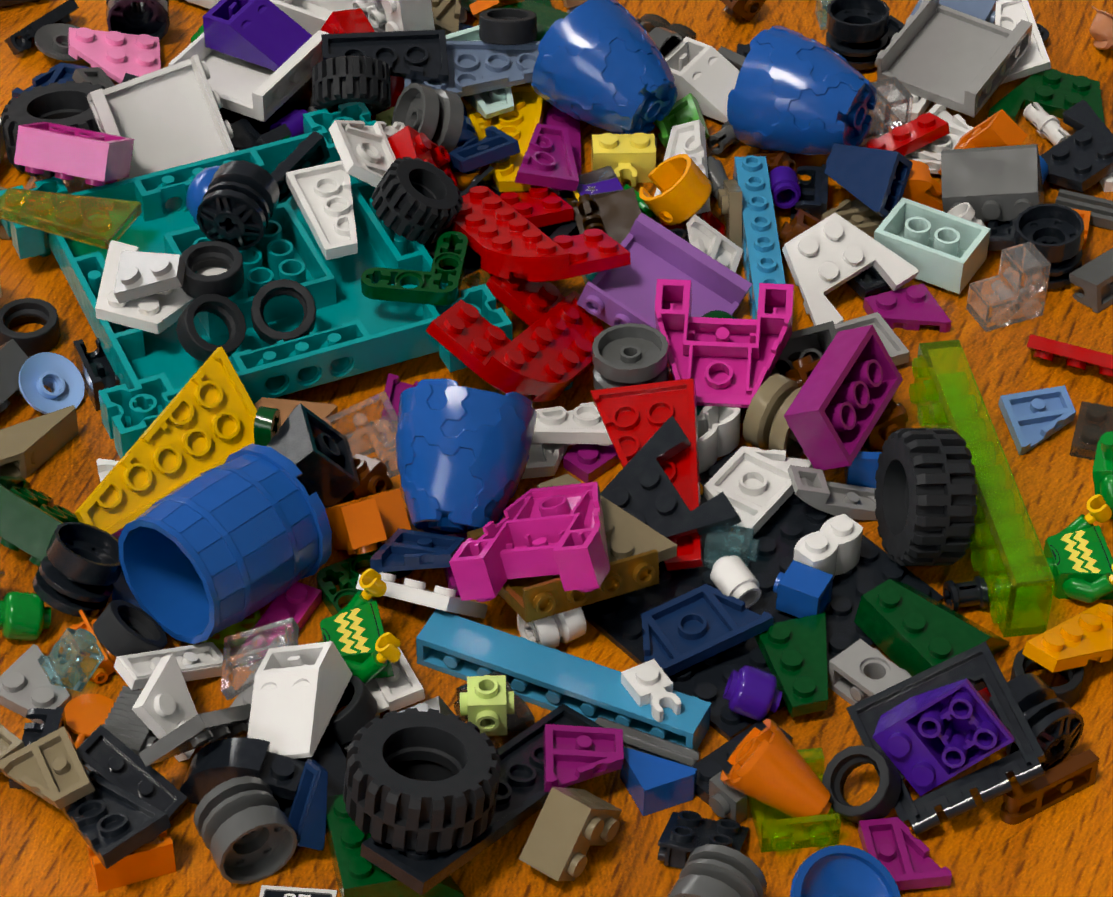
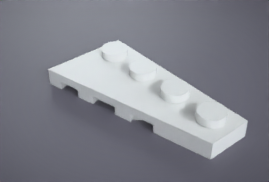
[286,160,358,260]

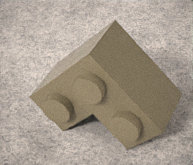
[519,787,622,881]

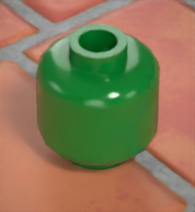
[0,591,51,641]

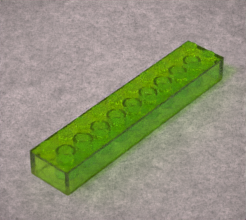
[909,340,1055,638]

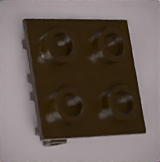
[573,187,641,244]

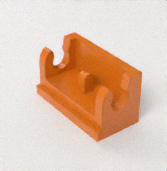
[87,830,176,893]

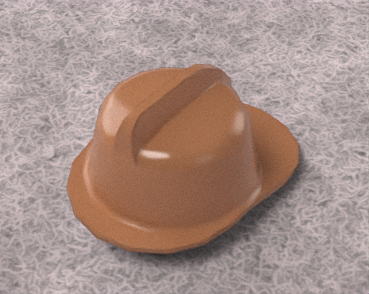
[1089,6,1113,51]

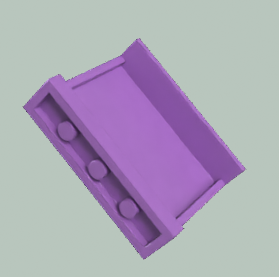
[577,212,752,363]

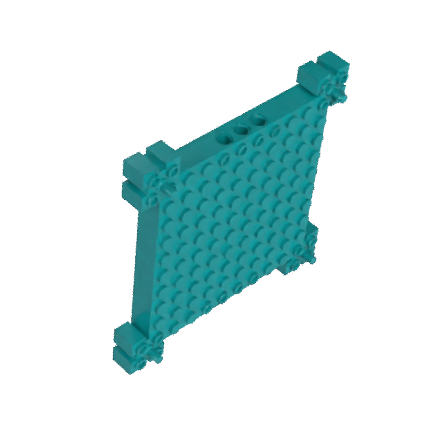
[0,102,513,459]

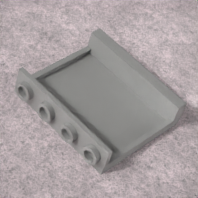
[875,0,1032,117]

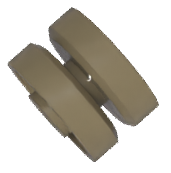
[743,373,804,458]

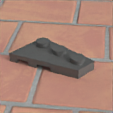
[138,704,251,767]

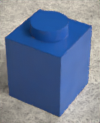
[773,560,834,618]

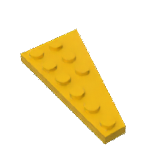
[461,83,546,193]
[75,346,257,535]

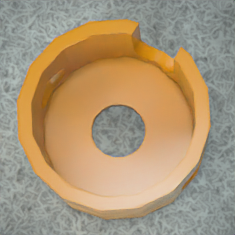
[639,154,712,225]

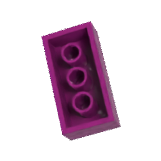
[784,325,903,470]

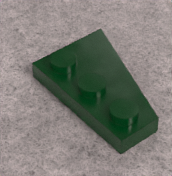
[755,613,828,717]

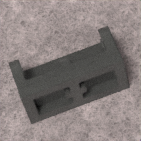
[1069,248,1113,313]

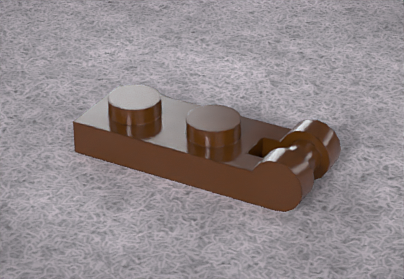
[1000,749,1099,825]

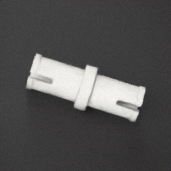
[1023,102,1071,146]

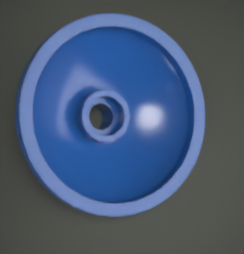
[790,845,901,897]

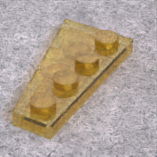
[0,188,142,250]

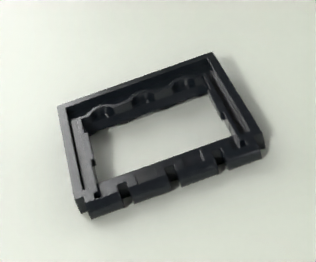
[846,641,1047,836]

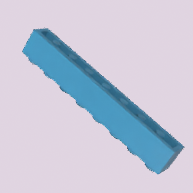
[416,609,711,750]

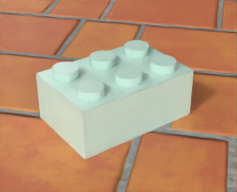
[874,197,991,294]

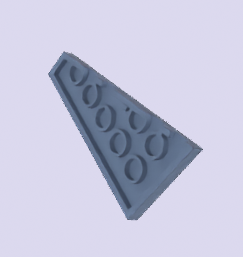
[404,41,540,97]

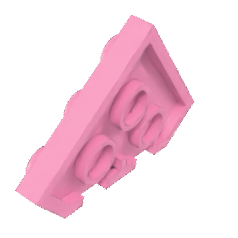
[68,27,161,84]

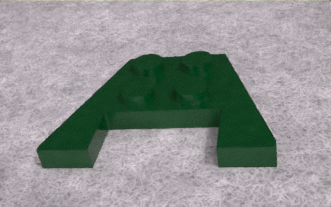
[988,69,1105,124]

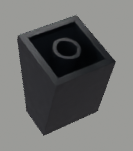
[267,403,361,508]

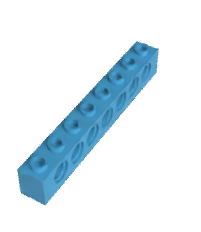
[733,155,786,320]

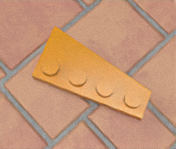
[1022,602,1113,673]

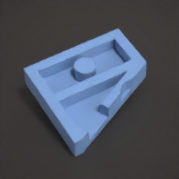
[998,385,1076,455]

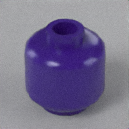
[723,665,783,721]

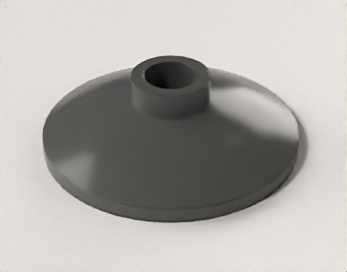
[34,23,83,61]

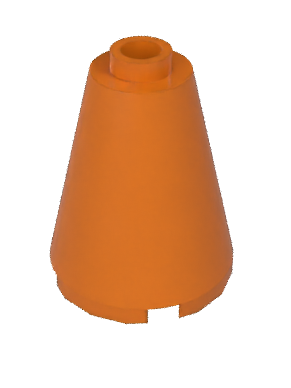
[720,719,832,824]

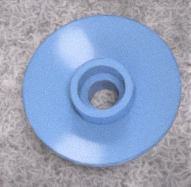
[18,352,85,414]

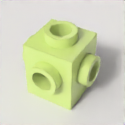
[460,675,515,736]

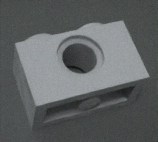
[828,639,912,705]

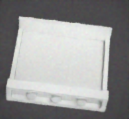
[168,30,330,122]
[87,54,239,181]

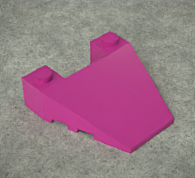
[655,279,794,408]
[449,482,610,602]

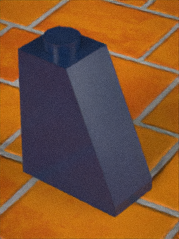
[824,143,913,219]

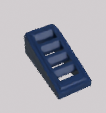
[288,759,328,851]

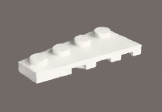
[651,120,711,224]
[532,402,612,446]

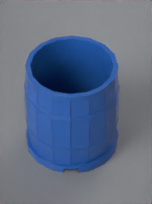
[118,444,332,644]

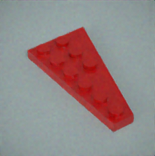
[590,378,703,571]

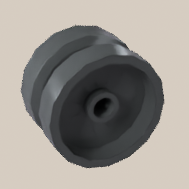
[391,83,464,153]
[592,323,669,390]

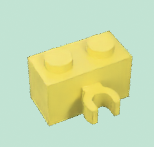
[591,133,656,187]

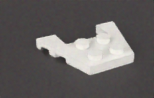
[329,120,405,188]
[782,213,919,326]
[95,240,227,334]

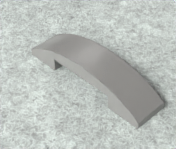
[788,465,878,521]

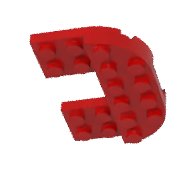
[449,186,631,282]
[425,275,604,402]

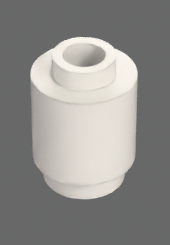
[710,555,761,609]

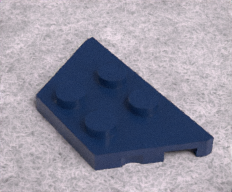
[641,584,774,677]

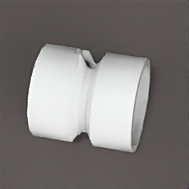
[517,607,587,649]

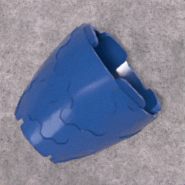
[531,0,678,134]
[727,25,877,155]
[395,379,537,535]

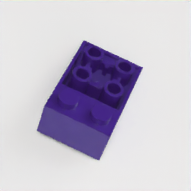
[203,0,312,71]
[873,678,1015,796]

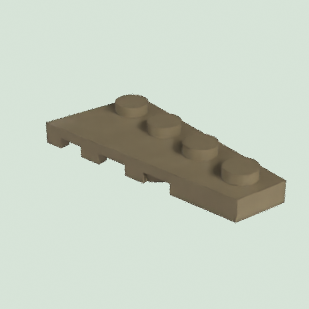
[537,474,678,563]

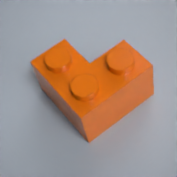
[938,109,1028,175]
[325,488,411,555]

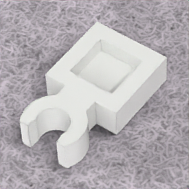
[621,659,681,723]

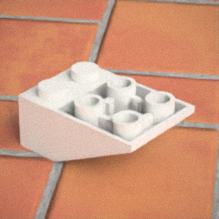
[351,0,435,32]
[664,37,740,123]
[247,641,353,759]

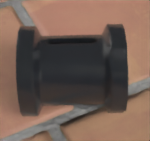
[943,576,989,612]

